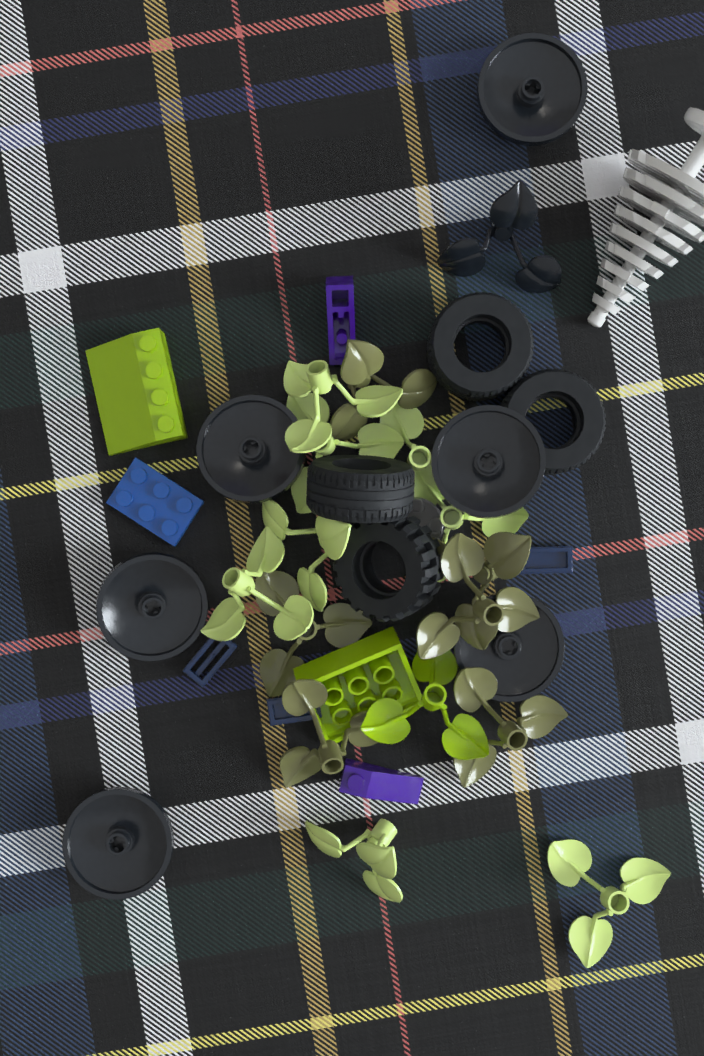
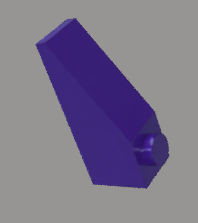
[326,276,355,365]
[339,758,424,804]

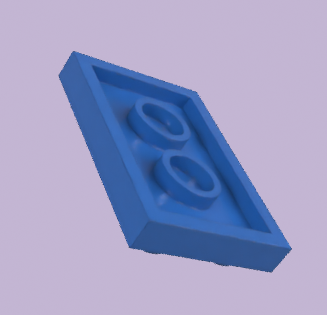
[106,457,205,547]

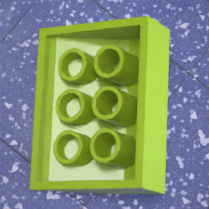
[85,328,188,456]
[293,626,422,743]

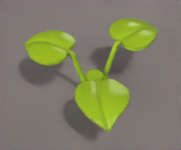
[361,650,489,760]

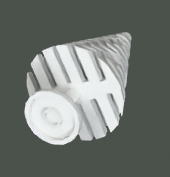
[587,107,704,328]

